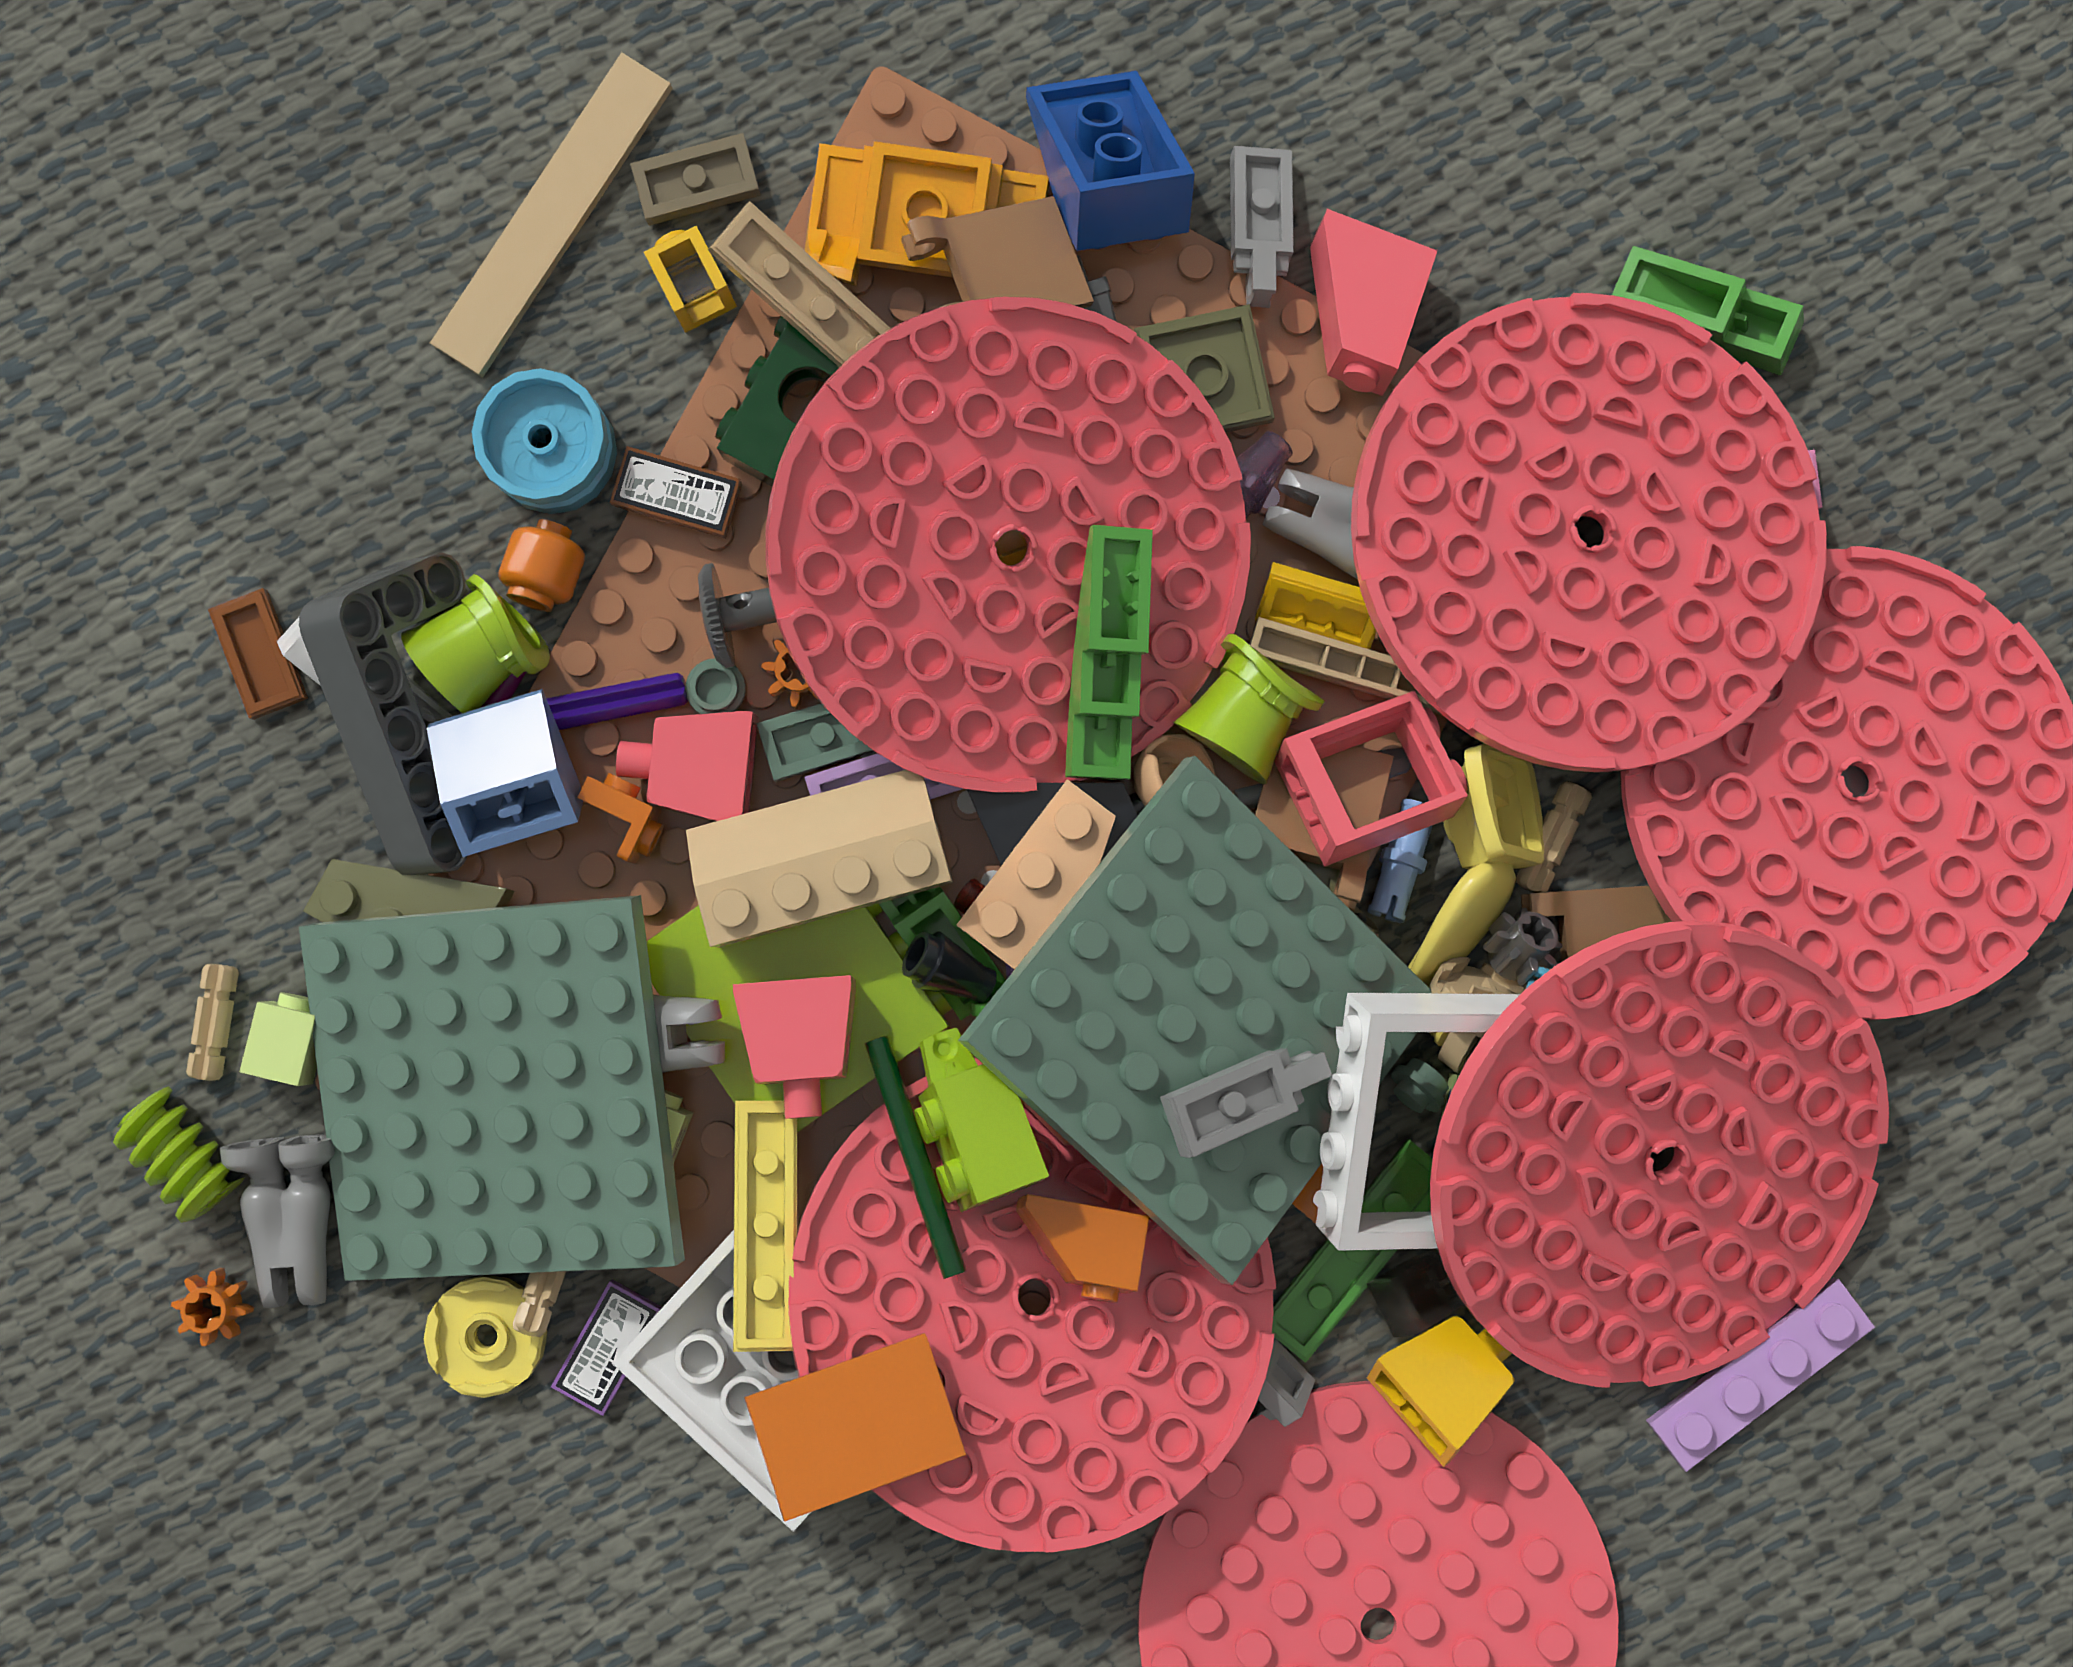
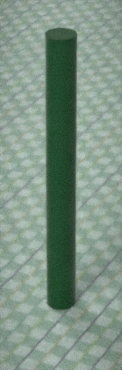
[865,1036,967,1279]

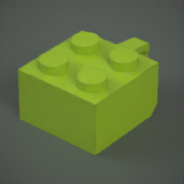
[914,1028,1049,1212]

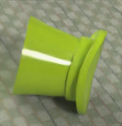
[401,574,550,713]
[1173,634,1325,785]

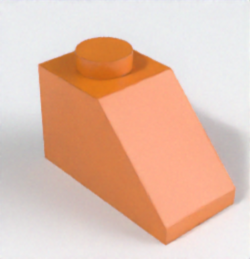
[1016,1194,1149,1303]

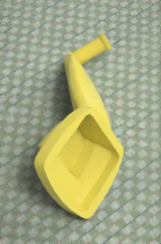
[1408,743,1544,1047]

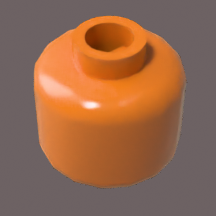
[498,519,585,612]

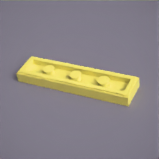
[733,1101,797,1352]

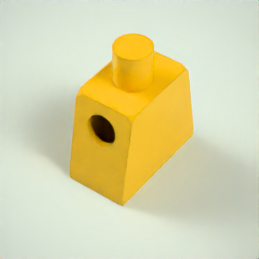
[1367,1316,1515,1467]

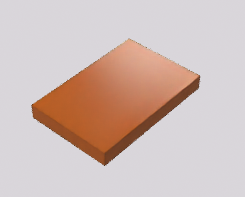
[744,1333,966,1521]

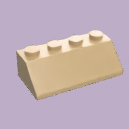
[686,770,953,947]

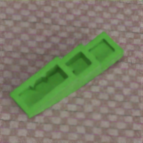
[1065,525,1153,780]

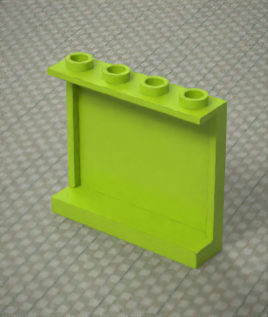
[647,904,952,1132]

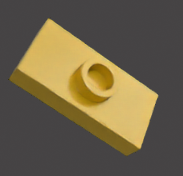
[1255,562,1377,650]

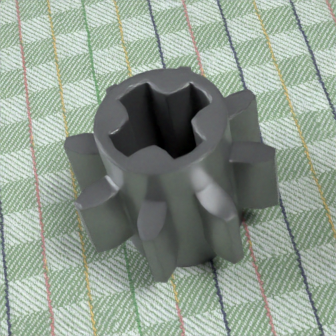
[1483,908,1563,985]

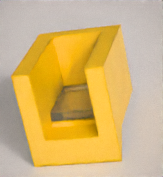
[644,226,737,333]

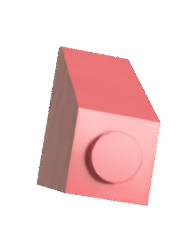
[1310,209,1437,396]

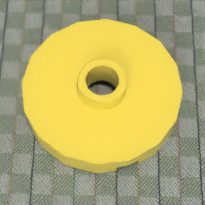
[424,1275,547,1398]

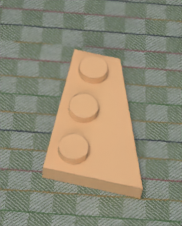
[956,779,1116,970]

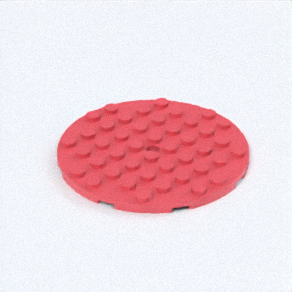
[1351,293,1827,772]
[766,297,1251,792]
[1621,546,2073,1020]
[1430,921,1889,1388]
[788,1058,1276,1553]
[1138,1381,1619,1667]

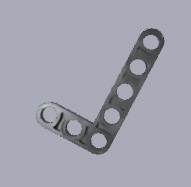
[299,553,467,875]

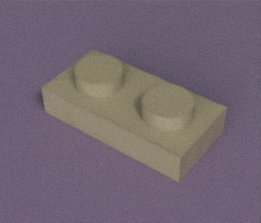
[630,133,761,226]

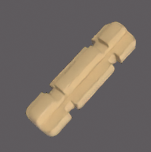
[1516,782,1592,893]
[186,964,239,1081]
[513,1271,566,1337]

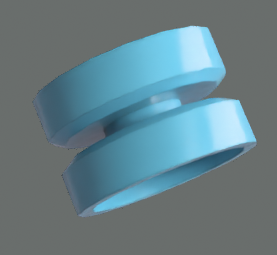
[471,368,617,514]

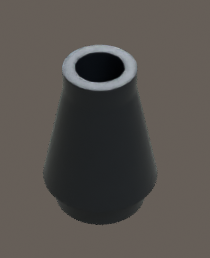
[902,931,997,1003]

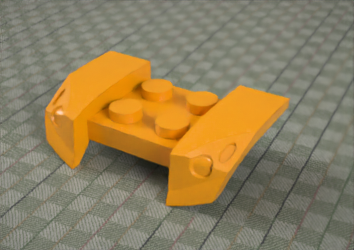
[805,141,1050,286]

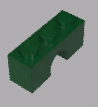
[715,316,839,487]

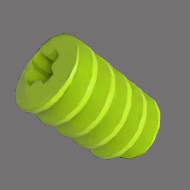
[113,1086,245,1223]

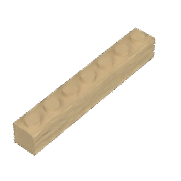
[1249,617,1442,715]

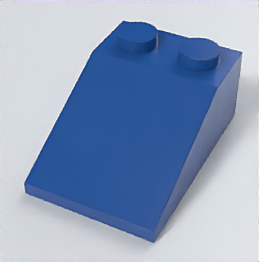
[1026,71,1195,251]

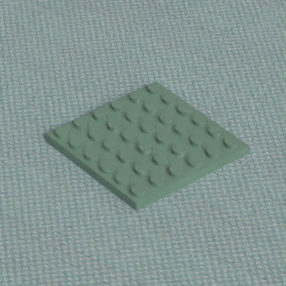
[958,756,1431,1285]
[299,895,685,1281]

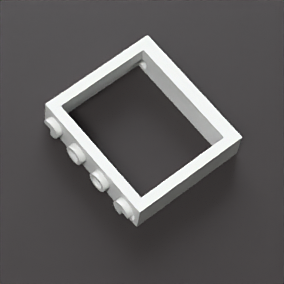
[1313,993,1520,1251]

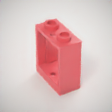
[1274,690,1468,867]

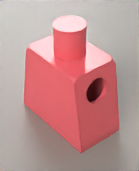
[616,711,759,822]
[733,975,856,1119]

